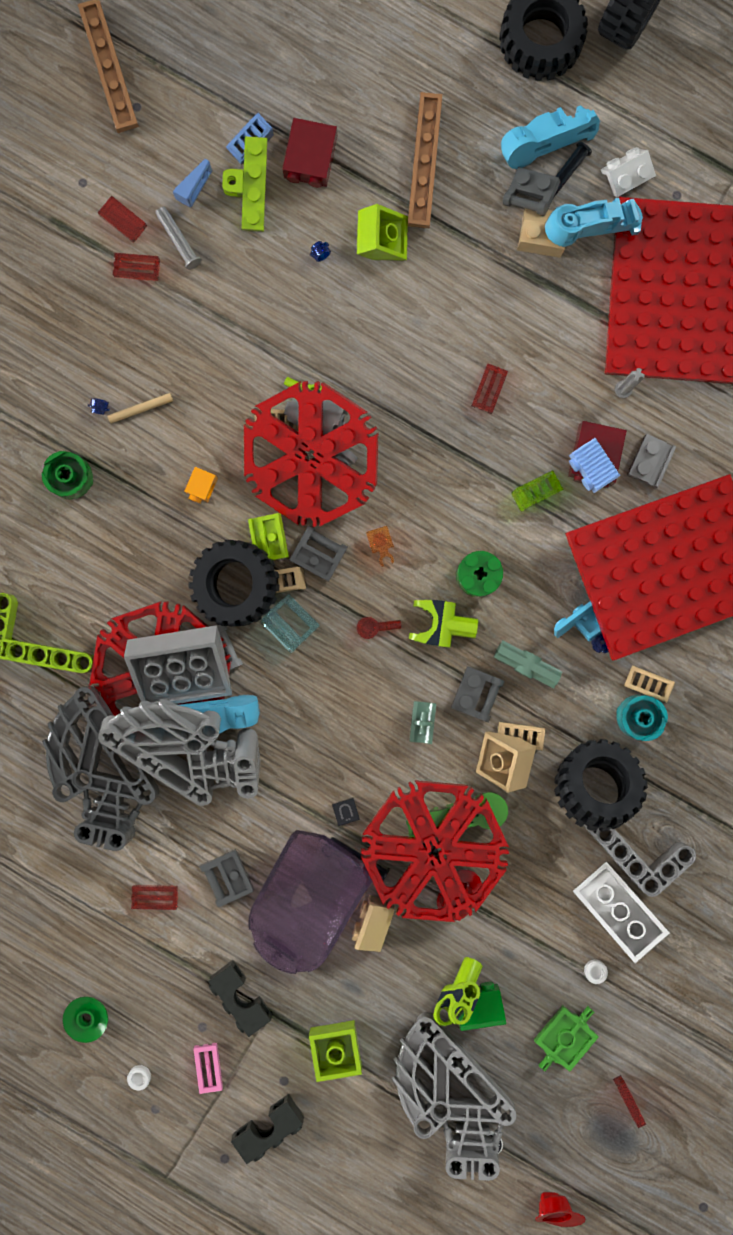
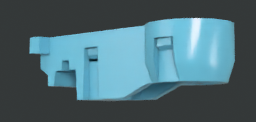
[501,105,601,169]
[545,198,643,247]
[180,695,260,734]

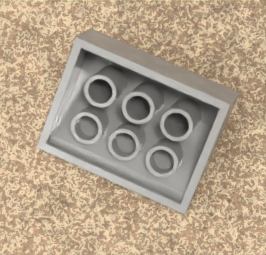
[124,625,232,704]

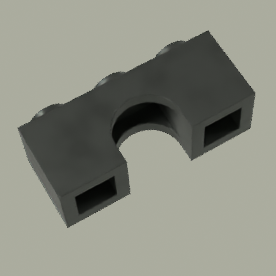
[208,960,272,1037]
[231,1094,304,1165]

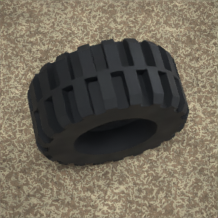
[499,0,588,81]
[598,0,661,50]
[188,540,280,627]
[554,739,648,832]

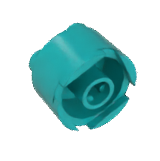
[617,695,668,741]

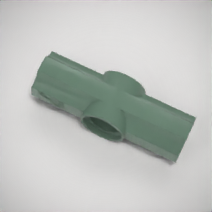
[494,640,562,689]

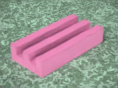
[194,1043,223,1094]

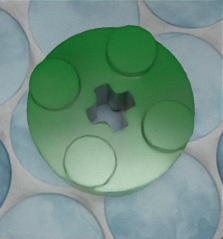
[42,451,93,500]
[456,551,503,597]

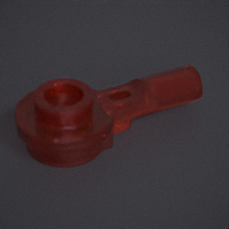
[356,617,401,639]

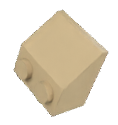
[517,208,565,258]
[476,732,536,793]

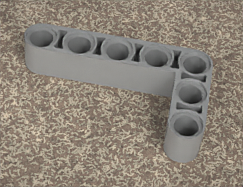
[583,824,696,897]

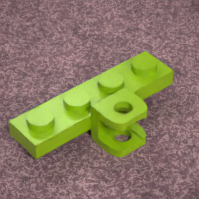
[222,136,268,232]

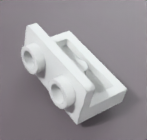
[601,147,656,197]

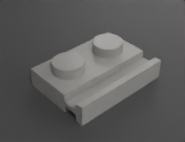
[627,434,676,488]

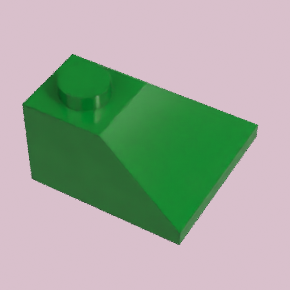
[457,982,507,1031]

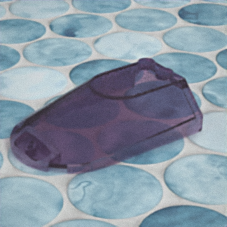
[248,830,373,974]

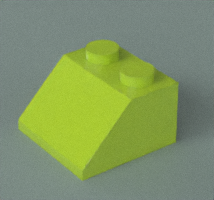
[357,204,408,261]

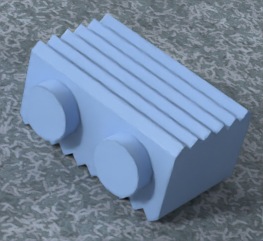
[569,438,620,493]

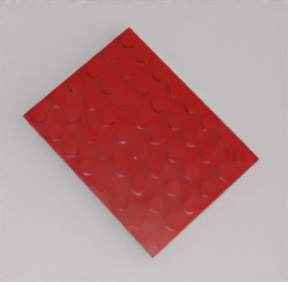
[605,197,733,384]
[565,474,733,660]

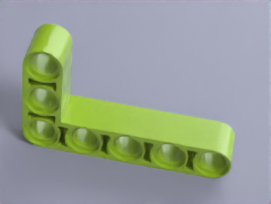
[0,593,94,673]

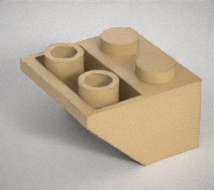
[352,895,395,952]

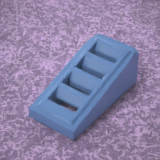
[226,113,274,164]
[173,159,212,208]

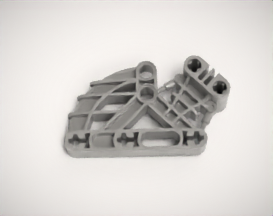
[98,699,261,806]
[392,1012,516,1181]

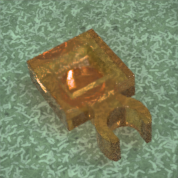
[366,525,394,567]

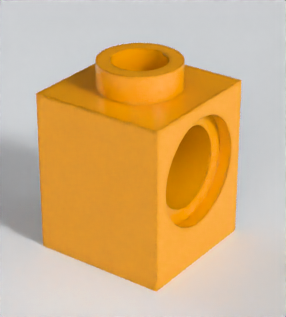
[184,467,218,504]

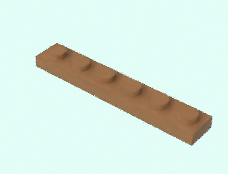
[78,0,139,133]
[407,92,443,228]

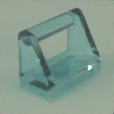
[260,594,320,654]

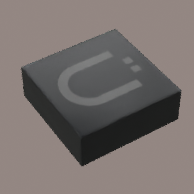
[332,797,360,826]

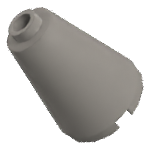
[284,398,348,435]

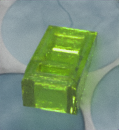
[511,470,564,512]

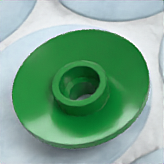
[63,996,108,1043]

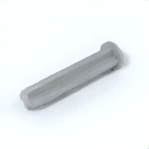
[155,207,202,270]
[615,368,645,398]

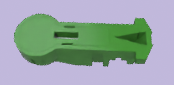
[406,791,508,837]

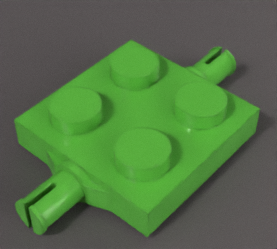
[534,1005,599,1072]

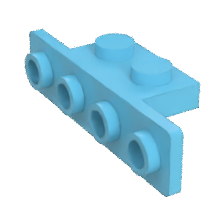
[554,601,602,642]

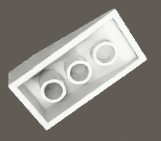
[573,862,670,964]

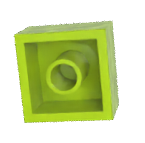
[309,1020,362,1082]

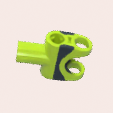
[409,600,478,648]
[433,957,483,1026]

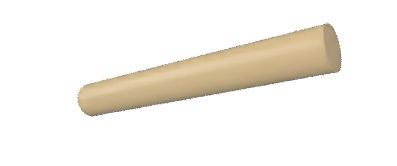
[107,393,173,424]

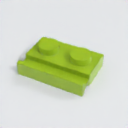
[248,513,289,560]

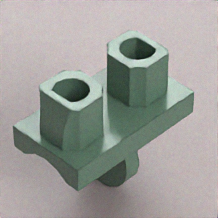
[409,701,436,744]

